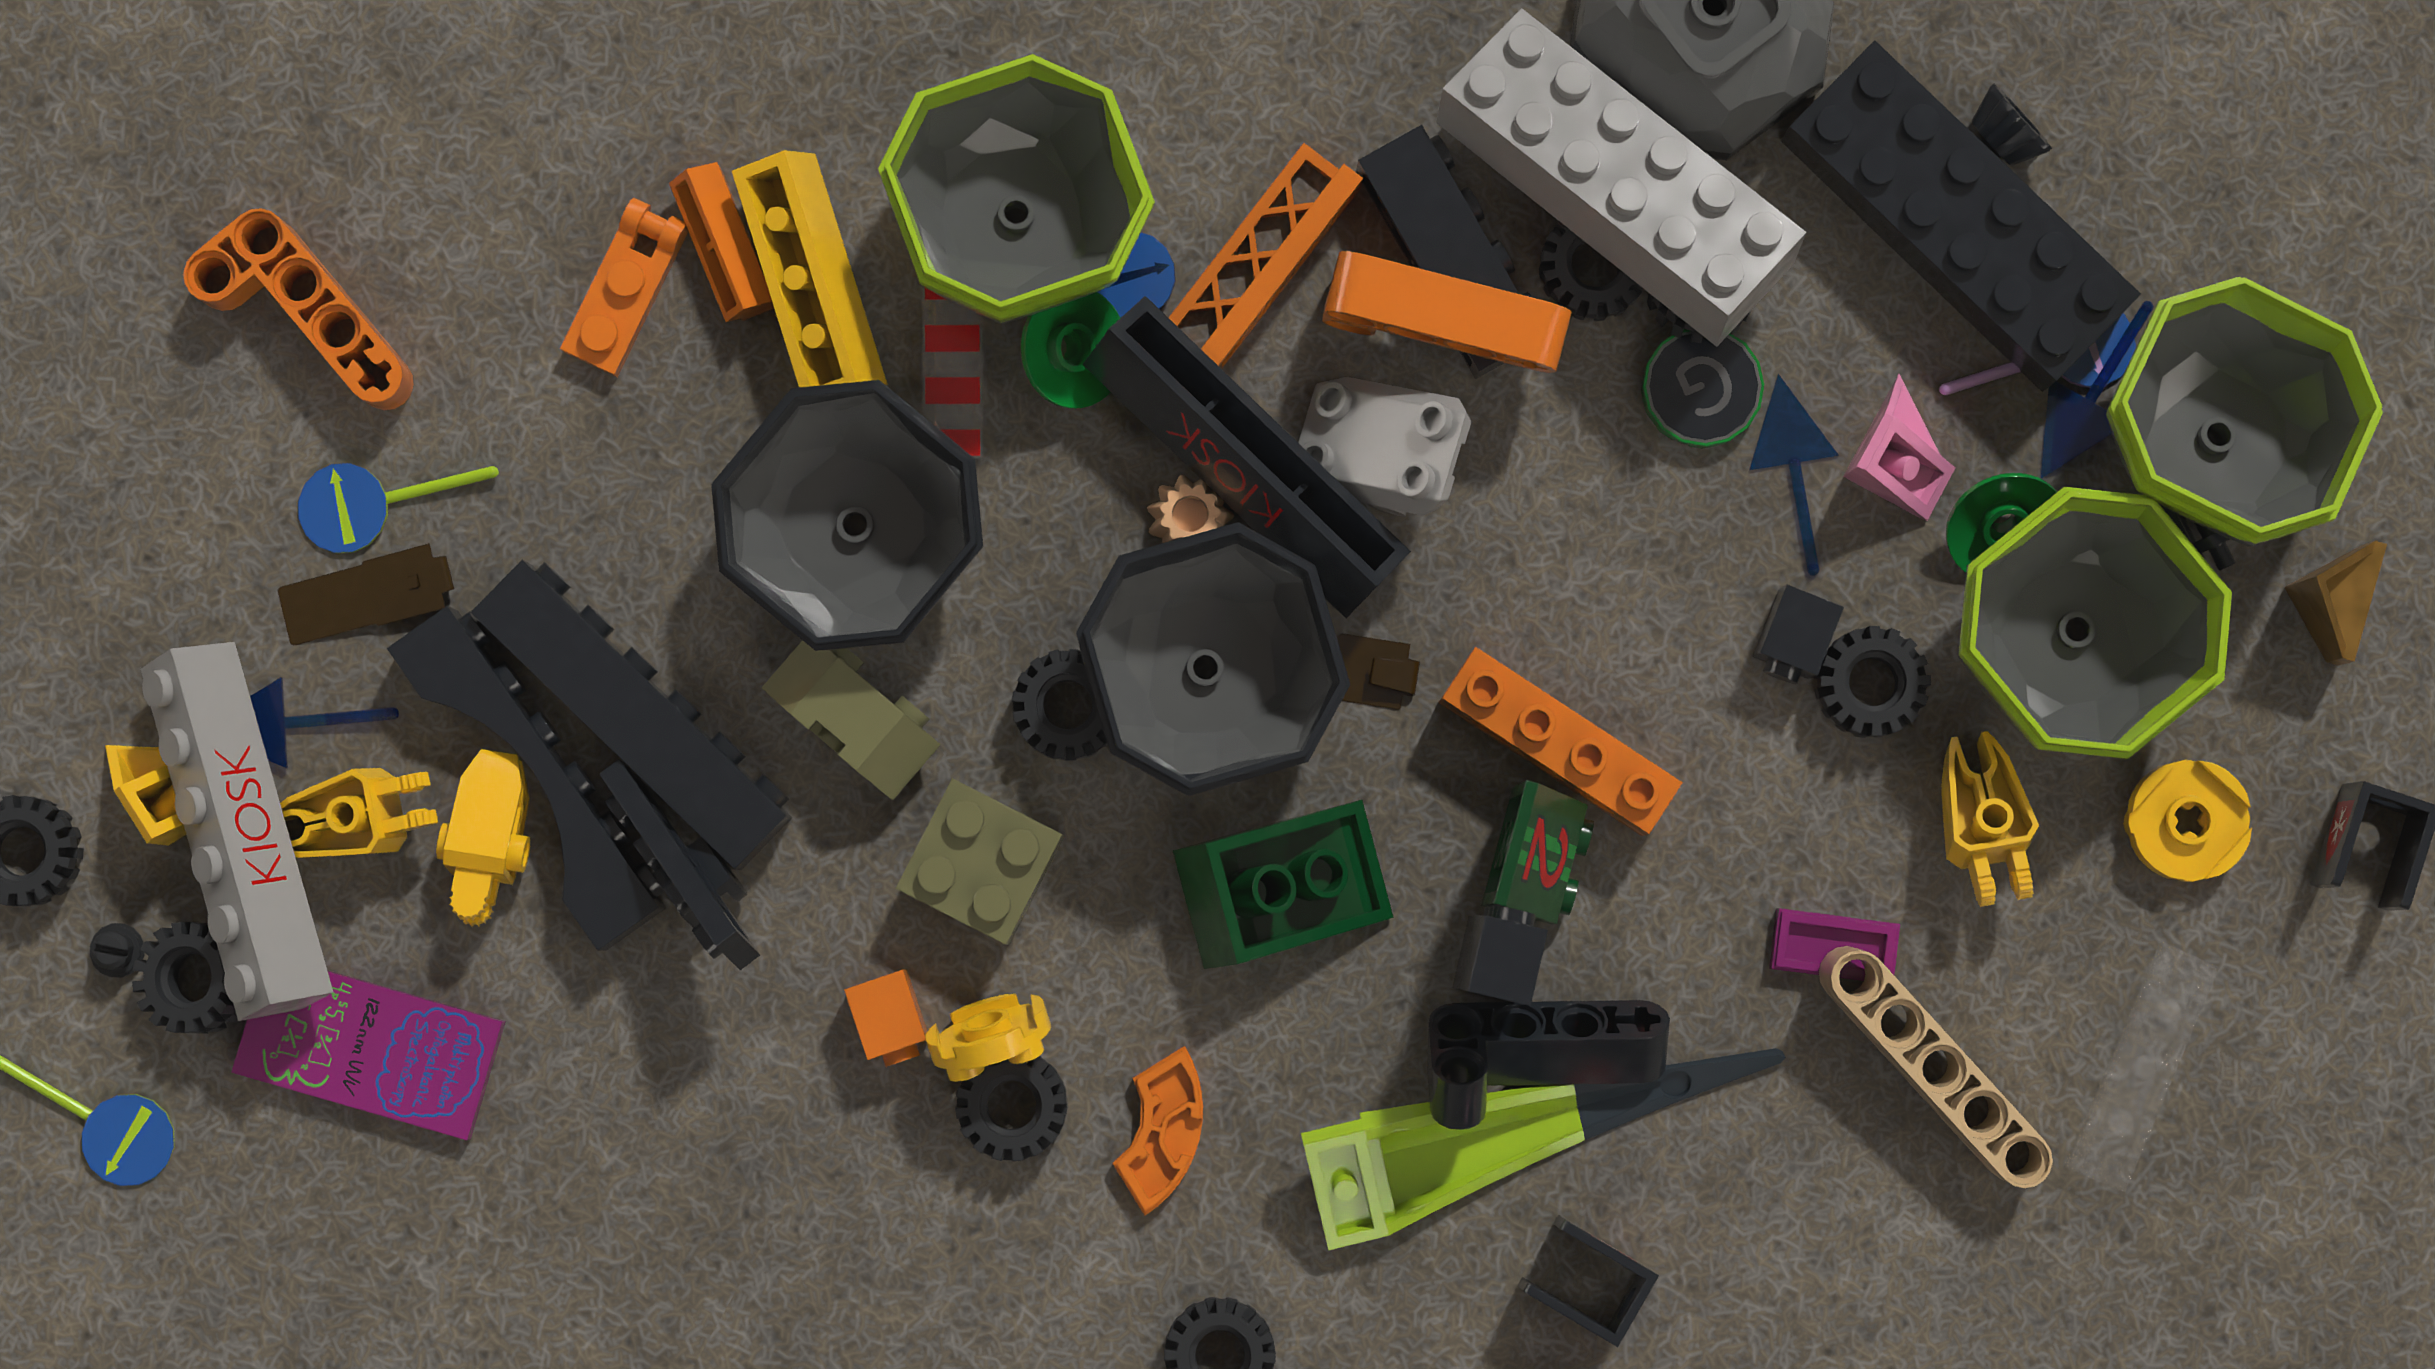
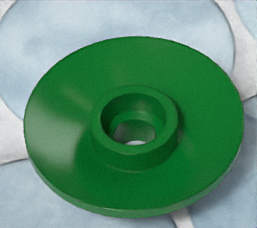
[1021,292,1120,409]
[1946,473,2057,573]

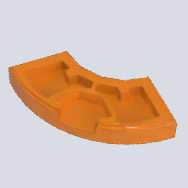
[1113,1046,1203,1216]

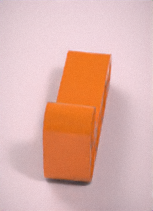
[183,208,414,410]
[1322,251,1572,373]

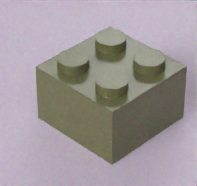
[895,778,1065,945]

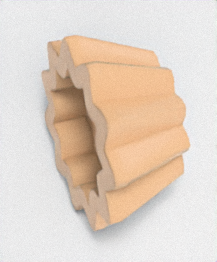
[1147,475,1234,543]

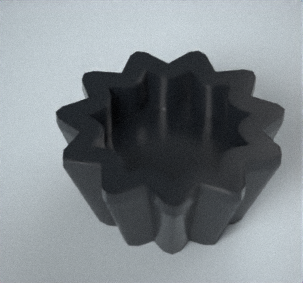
[1972,83,2052,166]

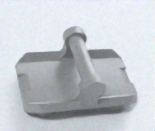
[1298,377,1471,517]

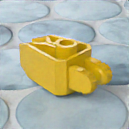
[1941,731,2039,907]
[436,749,530,927]
[280,768,438,858]

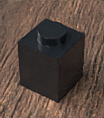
[1752,584,1844,684]

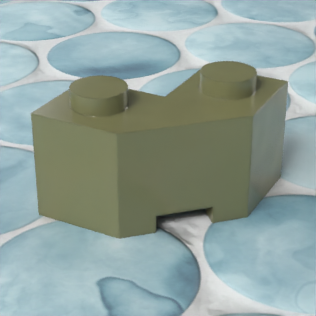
[762,640,941,800]

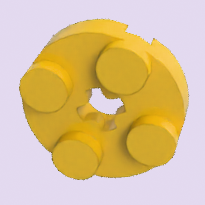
[2123,760,2252,882]
[925,994,1051,1082]

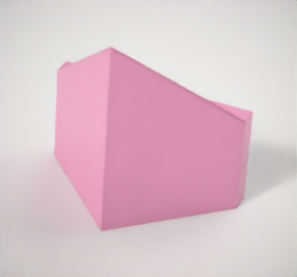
[1843,374,1955,521]

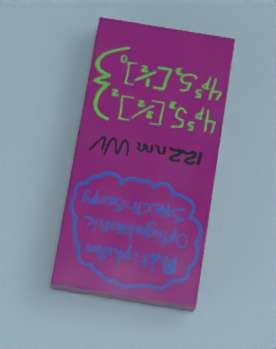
[231,970,506,1140]

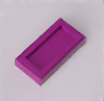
[1769,908,1900,981]

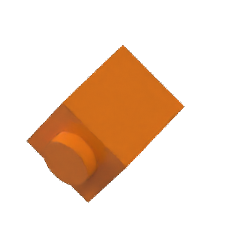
[844,969,927,1067]

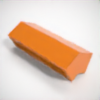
[669,162,774,322]

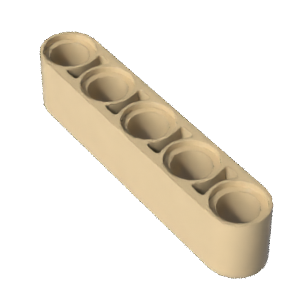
[1819,946,2053,1188]

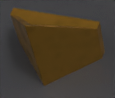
[2284,541,2387,666]

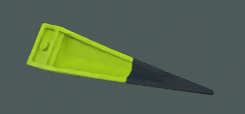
[1301,1048,1786,1251]

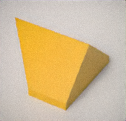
[105,745,186,846]

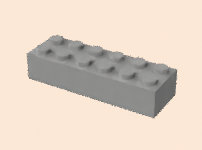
[1436,8,1806,347]

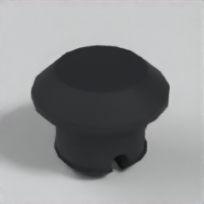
[90,923,145,978]

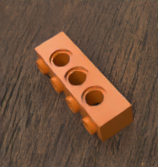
[1438,647,1683,836]

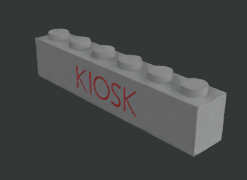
[140,642,333,1021]

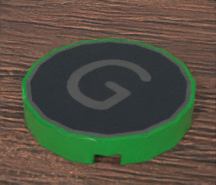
[1641,329,1764,449]

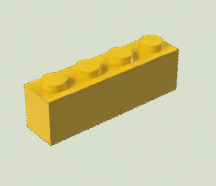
[732,150,888,387]

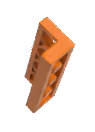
[1169,143,1363,369]

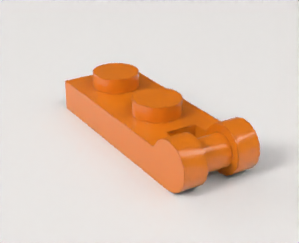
[560,198,688,378]

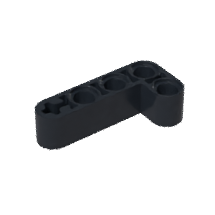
[1427,1000,1670,1130]

